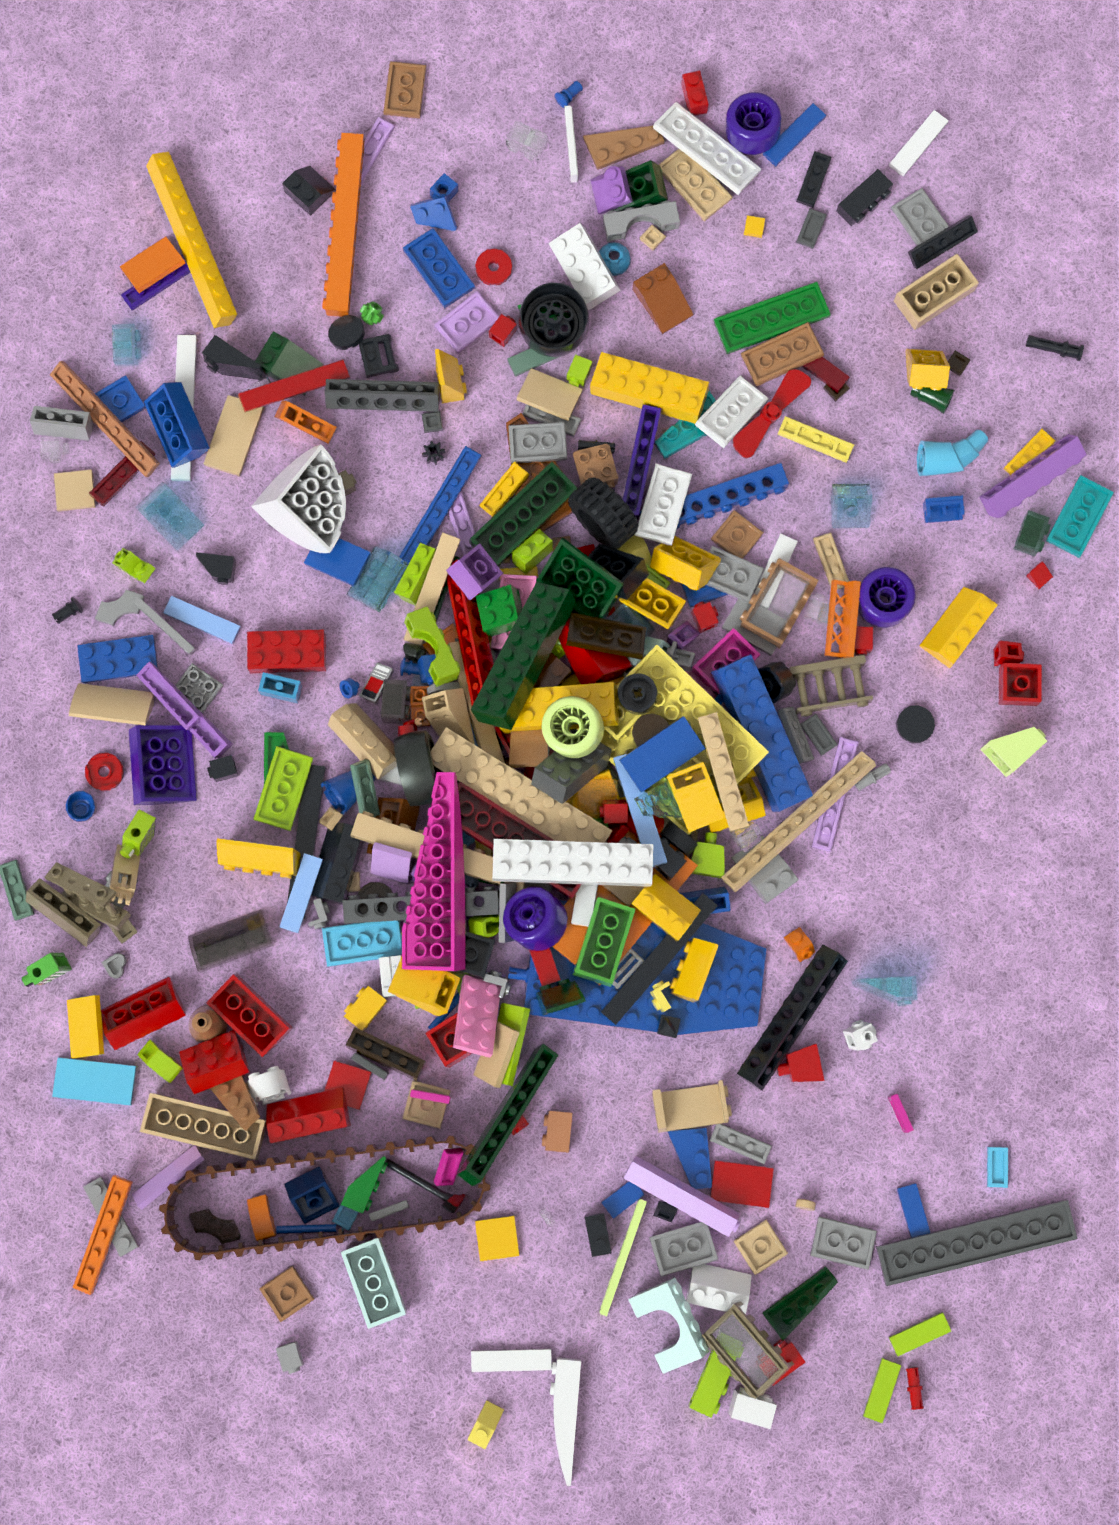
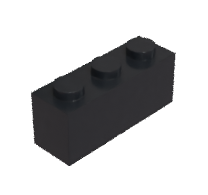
[836,169,893,226]

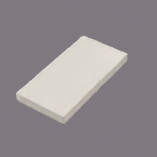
[695,376,769,448]
[635,464,692,546]

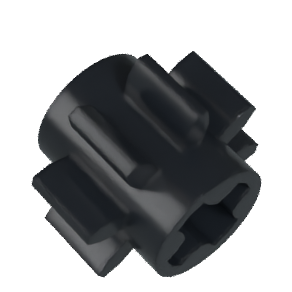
[422,441,445,465]

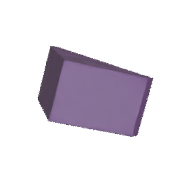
[667,621,701,650]

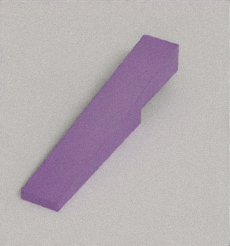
[137,662,233,758]

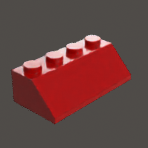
[206,974,293,1057]
[101,977,186,1050]
[266,1087,351,1144]

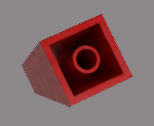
[558,618,632,684]

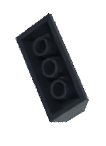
[311,822,364,905]

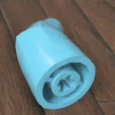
[917,430,988,476]

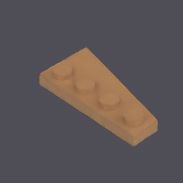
[583,125,665,170]
[210,1075,260,1131]

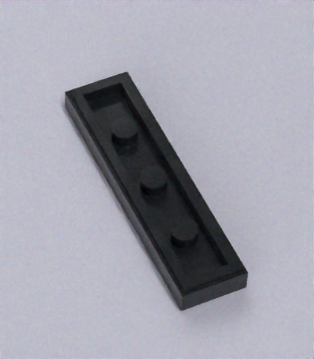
[908,215,978,269]

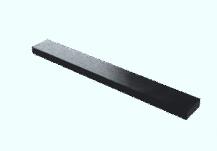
[287,765,326,919]
[601,893,718,1025]

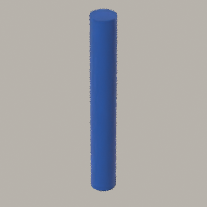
[428,993,460,1030]
[276,1224,337,1234]

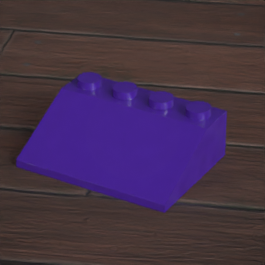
[129,725,197,805]

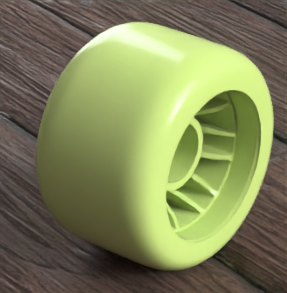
[542,696,604,758]

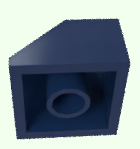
[284,1166,340,1224]

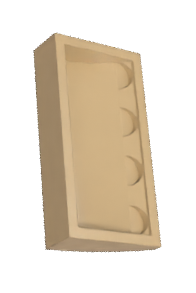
[69,683,154,726]

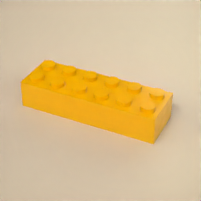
[590,352,709,424]
[500,682,619,734]

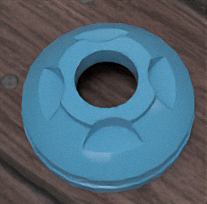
[599,242,631,276]

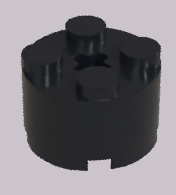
[758,661,796,704]
[618,673,658,715]

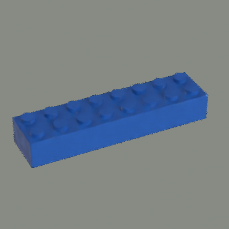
[711,655,813,812]

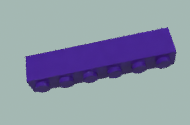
[622,405,661,519]

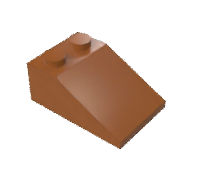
[632,263,694,334]

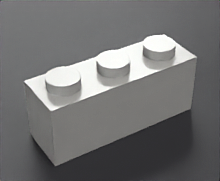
[30,406,93,441]

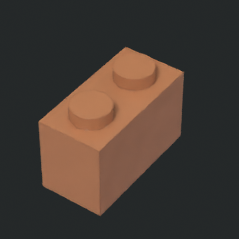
[542,1111,572,1153]

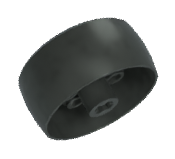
[394,730,441,806]

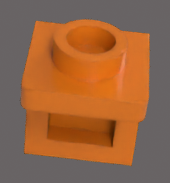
[784,927,815,962]

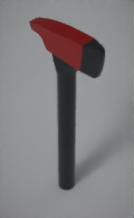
[386,1159,465,1213]

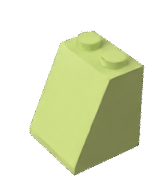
[980,727,1047,777]

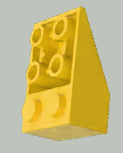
[667,762,725,832]
[387,956,460,1017]

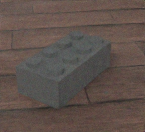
[531,742,612,804]

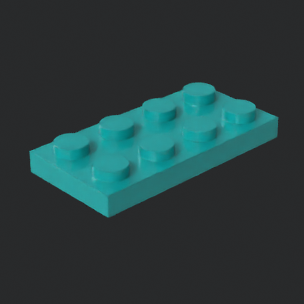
[1046,475,1114,558]

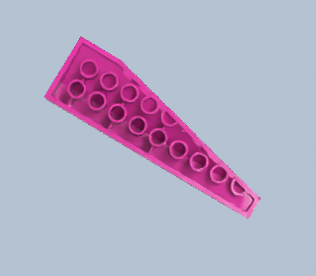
[402,772,465,971]

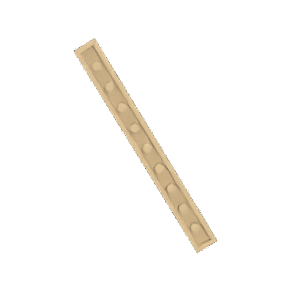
[721,751,876,893]

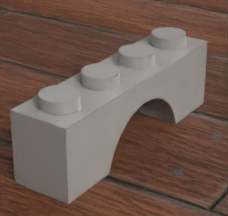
[603,201,680,242]

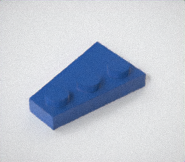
[667,1128,712,1189]

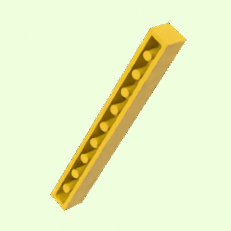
[146,152,237,328]

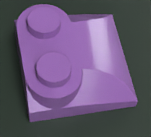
[590,166,632,214]

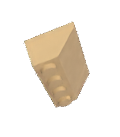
[328,703,397,780]

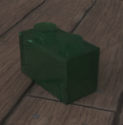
[1013,510,1051,556]

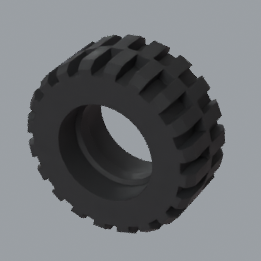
[568,477,639,549]

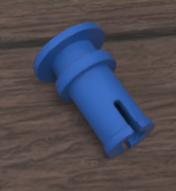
[554,81,583,108]
[400,657,420,676]

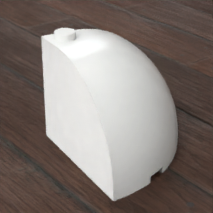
[251,444,346,553]

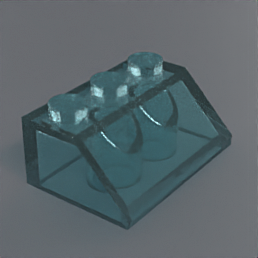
[346,546,408,613]

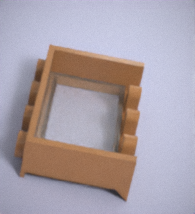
[740,558,819,649]

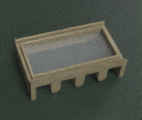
[701,1301,794,1399]

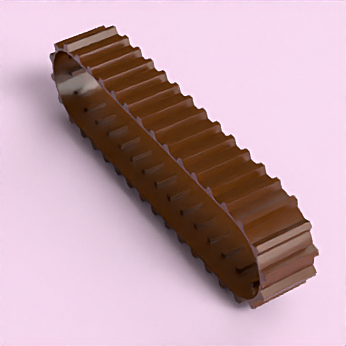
[159,1135,491,1261]

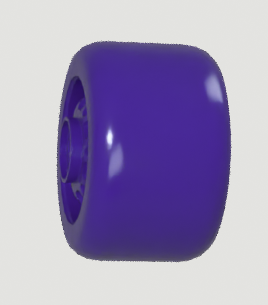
[726,92,782,155]
[858,567,916,628]
[503,887,568,951]

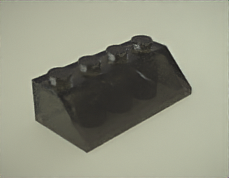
[188,909,274,972]

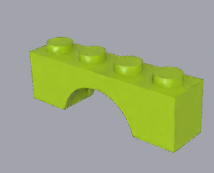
[404,606,461,687]

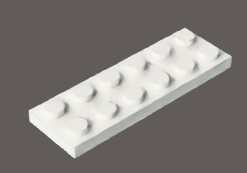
[653,102,761,195]

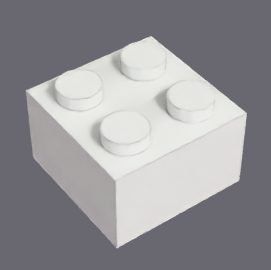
[728,1387,777,1429]

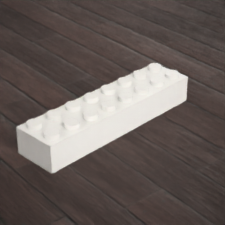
[492,839,653,887]

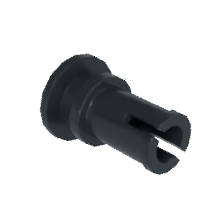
[52,596,83,624]

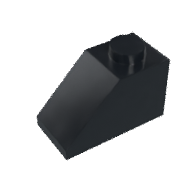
[196,552,236,585]

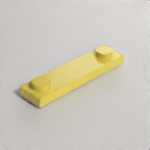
[777,416,854,463]

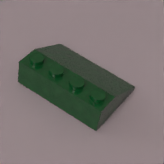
[536,538,624,619]

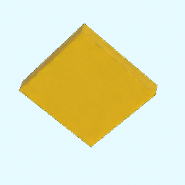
[475,1216,519,1261]

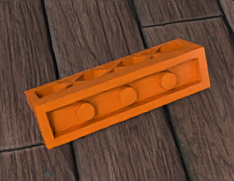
[824,580,861,658]

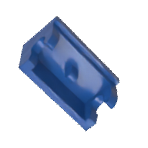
[923,495,964,523]

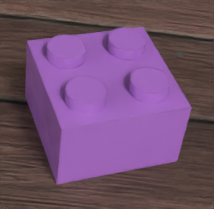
[446,544,503,600]

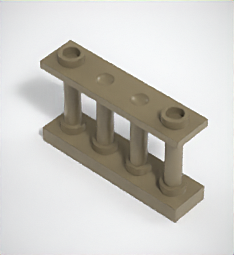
[789,655,873,717]
[45,862,131,931]

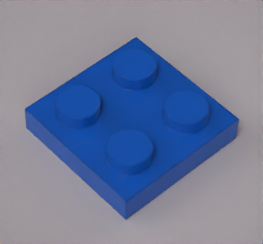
[95,375,146,422]

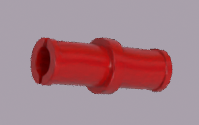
[906,1367,924,1410]

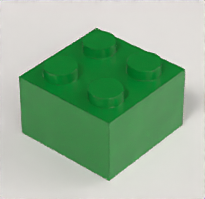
[476,584,523,637]

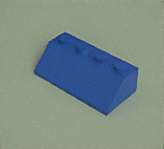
[144,382,210,468]

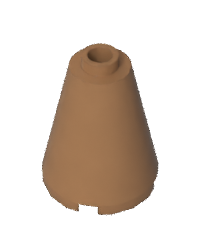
[188,1005,228,1043]

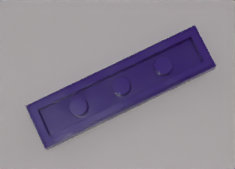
[121,254,191,311]

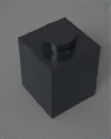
[207,755,238,782]

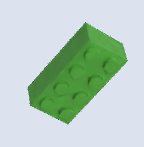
[573,897,636,987]

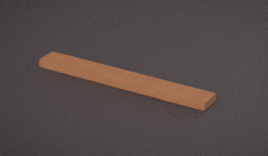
[50,361,160,477]

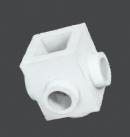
[843,1020,878,1051]

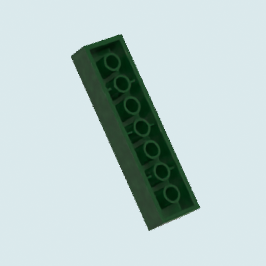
[470,582,576,730]

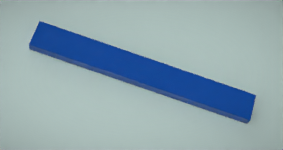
[389,446,482,581]

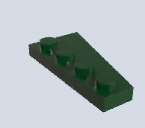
[762,1266,838,1341]

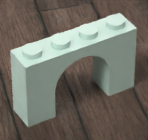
[628,1278,710,1374]

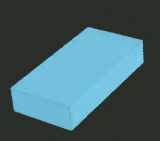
[987,1147,1008,1188]

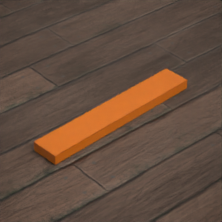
[72,1175,133,1295]

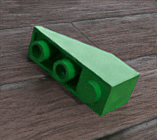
[341,1156,388,1214]

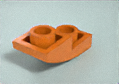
[410,686,431,727]
[247,1194,276,1241]

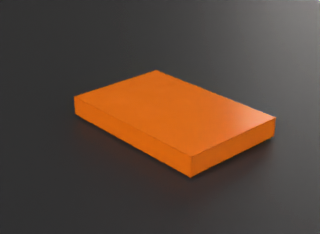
[119,236,185,293]

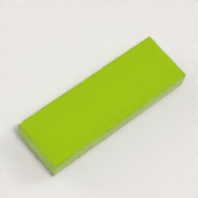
[888,1312,951,1356]
[863,1358,901,1423]

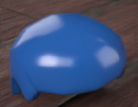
[65,791,95,822]

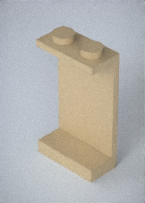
[652,1080,732,1133]

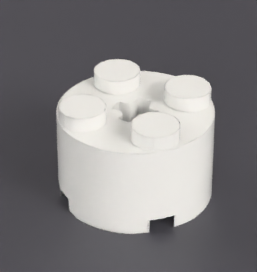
[246,1066,291,1106]

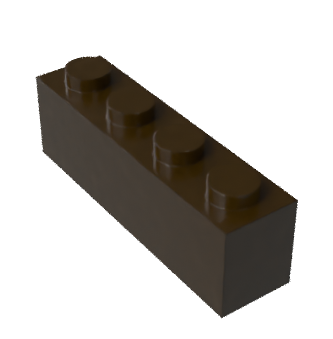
[346,1027,426,1081]

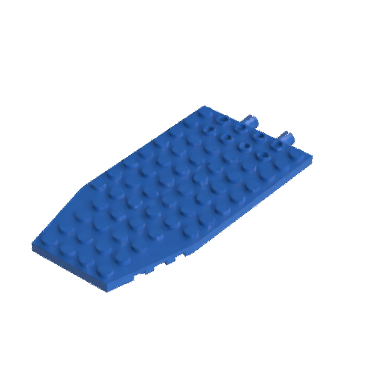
[508,900,766,1035]

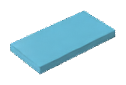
[322,920,402,967]
[52,1058,137,1105]

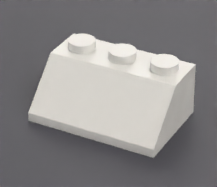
[685,1264,752,1314]

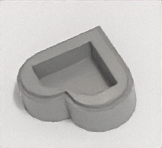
[101,953,126,979]

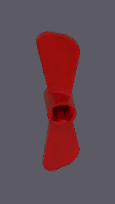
[733,369,811,458]

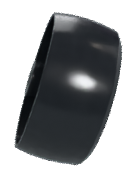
[518,283,589,357]

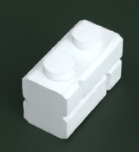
[379,955,402,998]

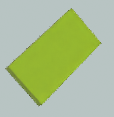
[253,746,313,831]
[497,1003,530,1086]

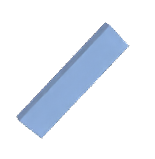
[163,596,241,644]
[280,853,323,934]

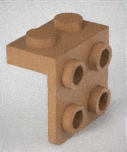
[573,444,618,488]

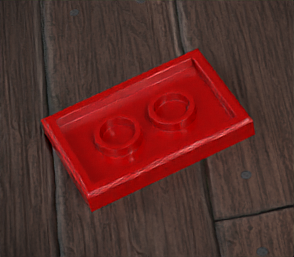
[710,1160,774,1208]

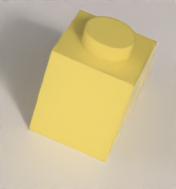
[467,1400,504,1449]

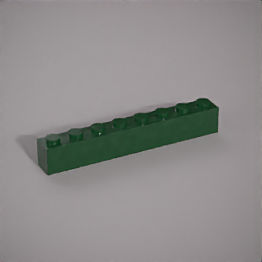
[457,1043,558,1186]

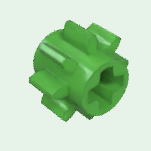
[360,301,384,325]

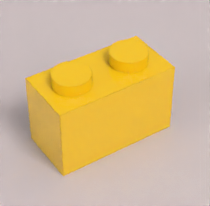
[344,986,387,1031]

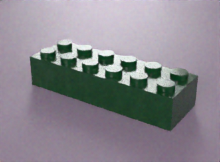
[469,462,577,567]

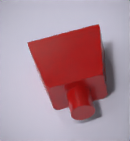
[777,1044,825,1082]

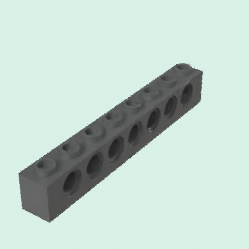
[342,886,500,924]

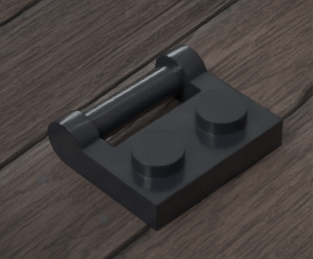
[359,334,399,378]

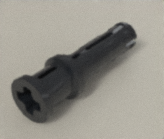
[1025,335,1084,361]

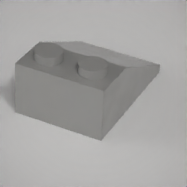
[731,836,799,904]

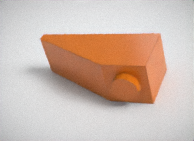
[274,400,337,444]

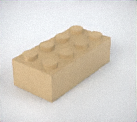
[894,254,979,330]

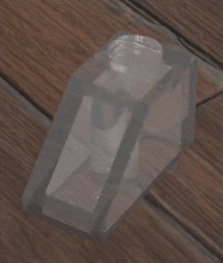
[729,821,761,853]

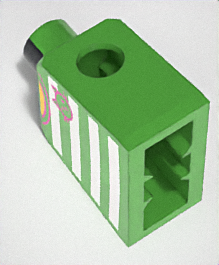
[22,953,72,987]

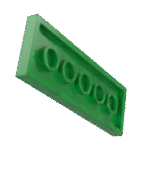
[713,282,831,354]

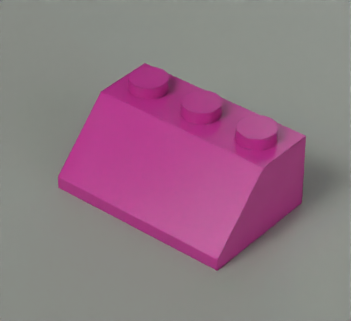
[692,628,761,694]

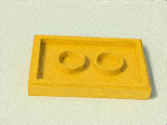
[67,995,104,1059]

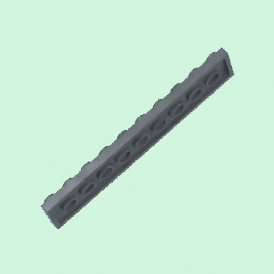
[876,1199,1078,1286]

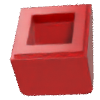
[1026,561,1053,589]

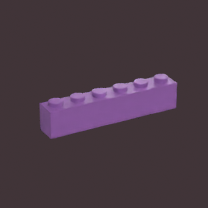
[979,434,1087,518]

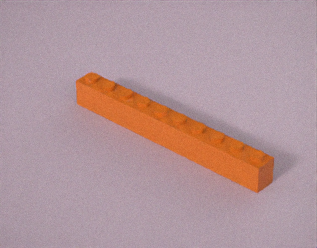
[322,132,365,317]

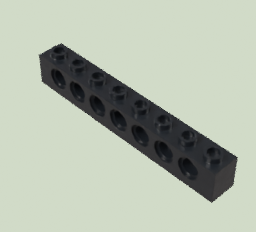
[737,944,848,1091]

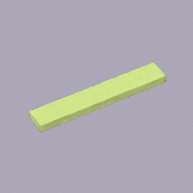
[599,1199,647,1316]

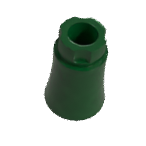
[910,387,955,414]

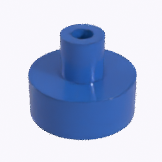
[340,678,360,699]

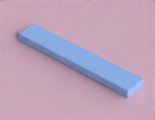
[613,754,667,867]

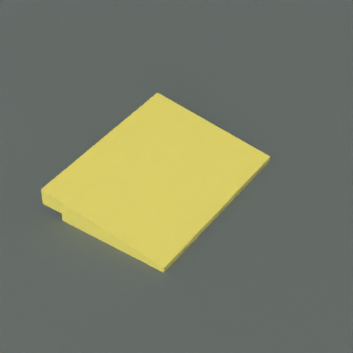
[576,645,769,835]

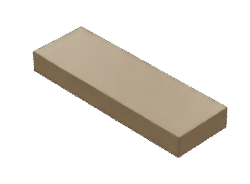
[813,533,849,590]

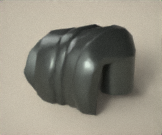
[403,643,426,664]

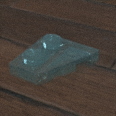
[634,782,682,819]

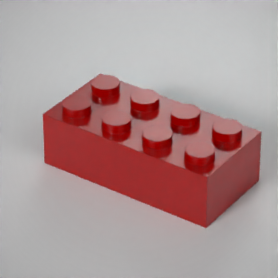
[247,629,326,674]

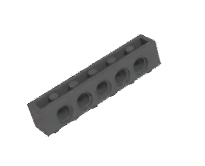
[325,379,439,412]

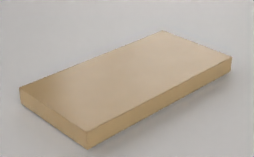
[659,149,733,222]
[203,395,264,477]

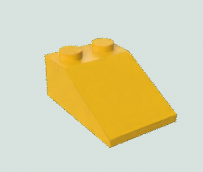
[435,349,467,404]
[905,349,950,390]

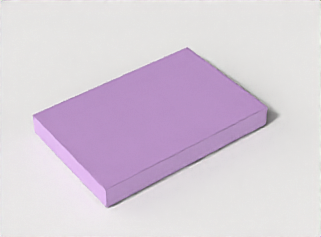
[434,291,499,353]
[371,842,412,884]

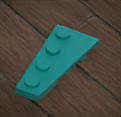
[655,391,716,459]

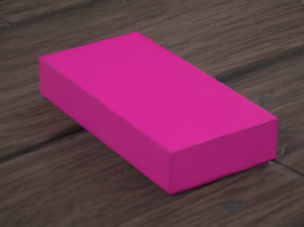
[410,1089,451,1104]
[888,1094,914,1133]
[434,1148,464,1186]

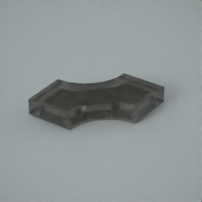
[189,1209,241,1245]

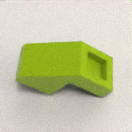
[112,548,156,584]
[137,1039,183,1083]

